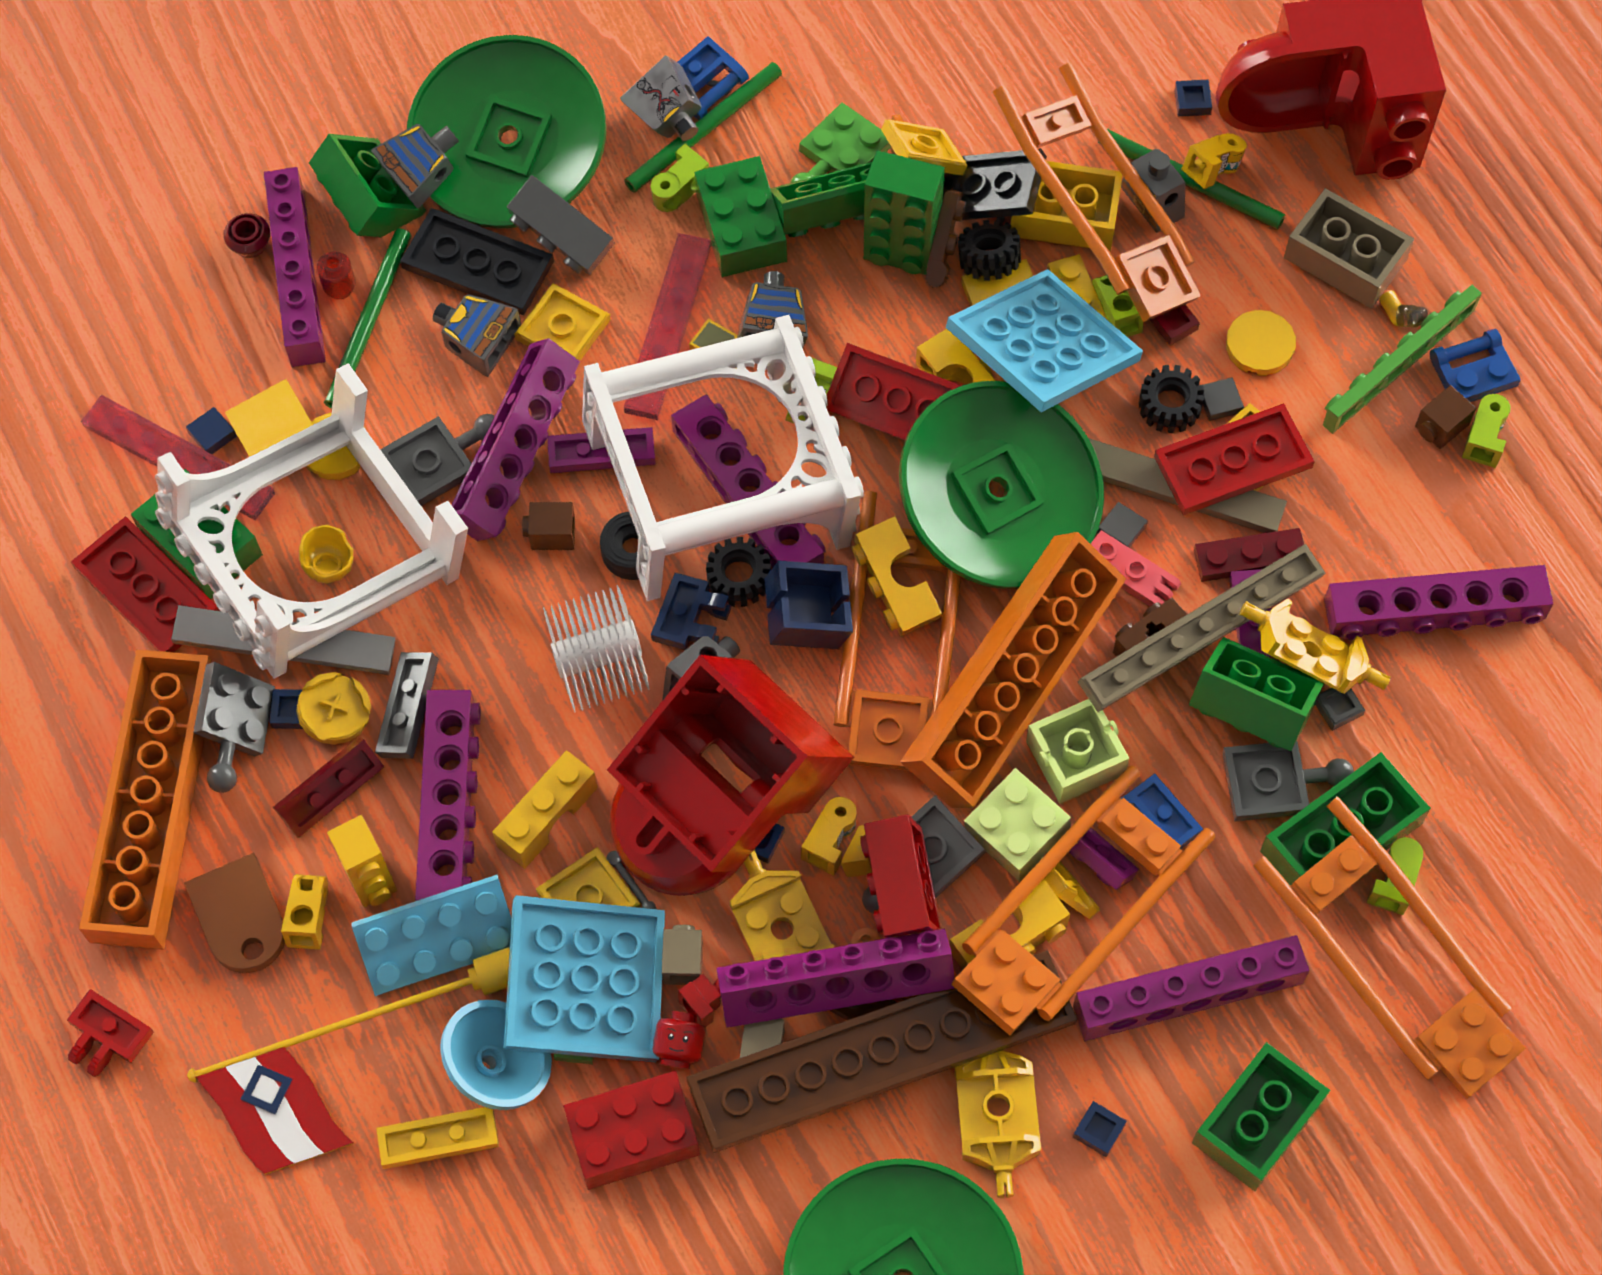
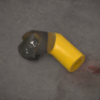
[1379,291,1428,328]

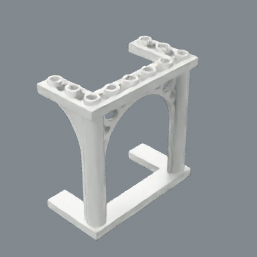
[582,315,864,601]
[155,364,468,679]

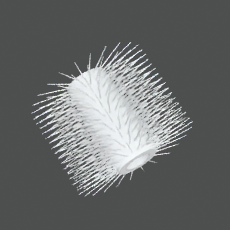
[543,585,650,712]

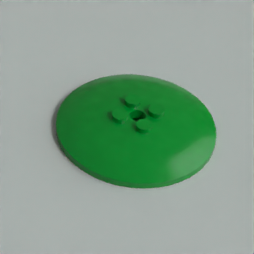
[406,35,607,228]
[899,381,1104,589]
[783,1159,1024,1275]

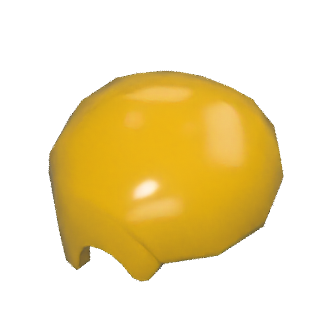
[299,525,354,583]

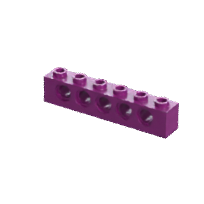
[264,167,326,367]
[451,338,580,541]
[671,394,826,568]
[1324,565,1553,640]
[415,690,481,901]
[716,928,954,1028]
[1073,935,1310,1041]

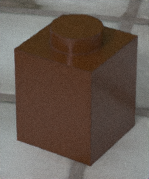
[1415,385,1476,449]
[522,502,575,550]

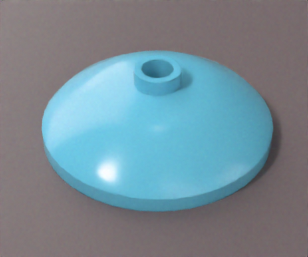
[440,1000,552,1110]

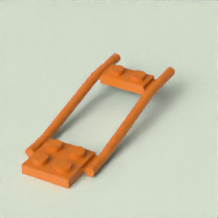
[992,62,1201,322]
[833,491,961,771]
[951,765,1216,1036]
[1253,797,1526,1099]

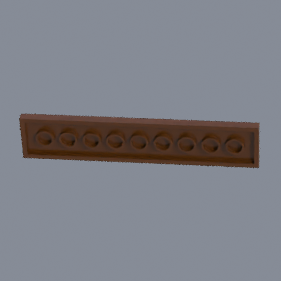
[687,950,1078,1153]

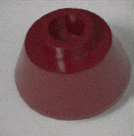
[223,213,270,258]

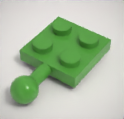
[790,103,891,183]

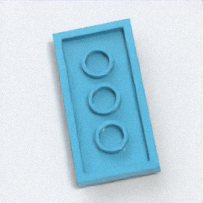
[351,875,512,996]

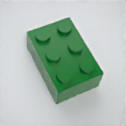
[694,156,787,277]
[131,469,263,599]
[1189,637,1324,751]
[1192,1042,1331,1191]

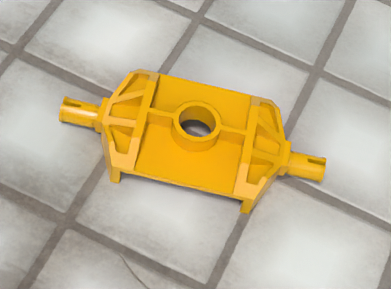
[1239,599,1391,694]
[730,849,835,961]
[954,1051,1041,1198]

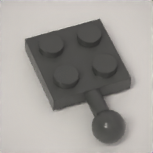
[380,414,495,506]
[193,662,275,793]
[1222,741,1354,822]
[862,796,986,914]

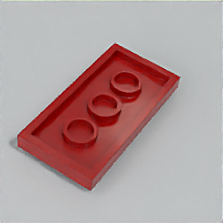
[826,343,962,440]
[1154,403,1315,515]
[71,516,220,653]

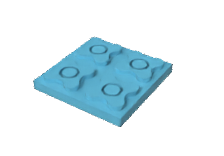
[946,269,1143,412]
[503,895,665,1062]

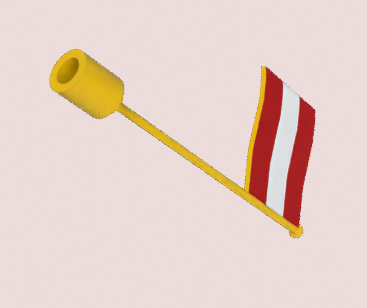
[187,947,510,1175]

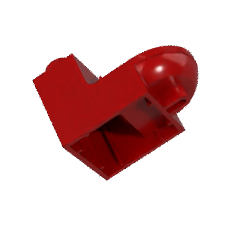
[1216,0,1446,180]
[607,655,855,896]

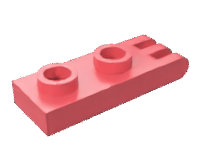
[1091,530,1181,607]

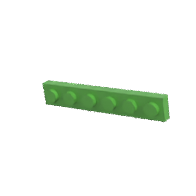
[1323,285,1482,434]

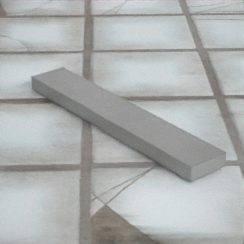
[171,605,396,675]

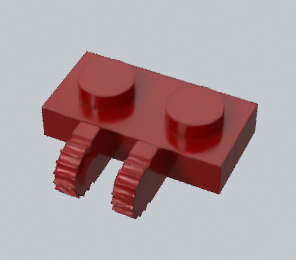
[67,989,154,1077]

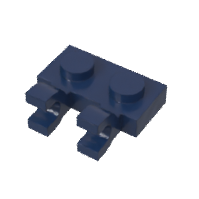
[651,573,731,650]

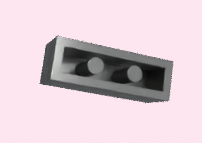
[507,175,615,275]

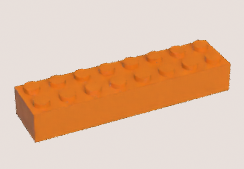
[900,532,1126,808]
[79,649,212,950]

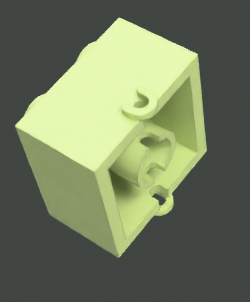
[1026,699,1130,804]
[964,768,1071,882]

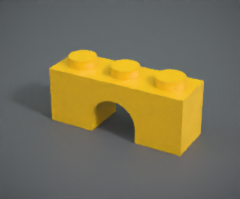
[916,329,995,385]
[851,516,942,637]
[492,750,598,869]
[327,815,397,908]
[950,879,1070,970]

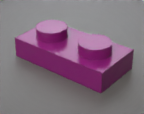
[1066,828,1140,890]

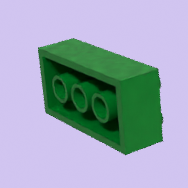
[863,150,945,275]
[1260,752,1431,885]

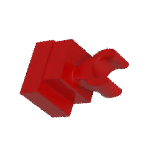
[678,965,729,1027]

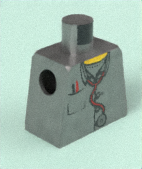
[620,55,702,141]

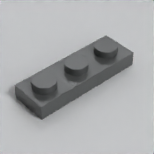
[375,652,439,759]

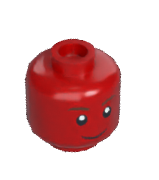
[653,1011,706,1069]

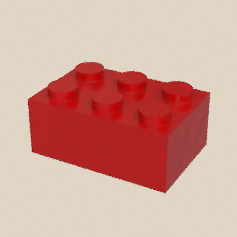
[860,814,941,938]
[563,1071,700,1190]

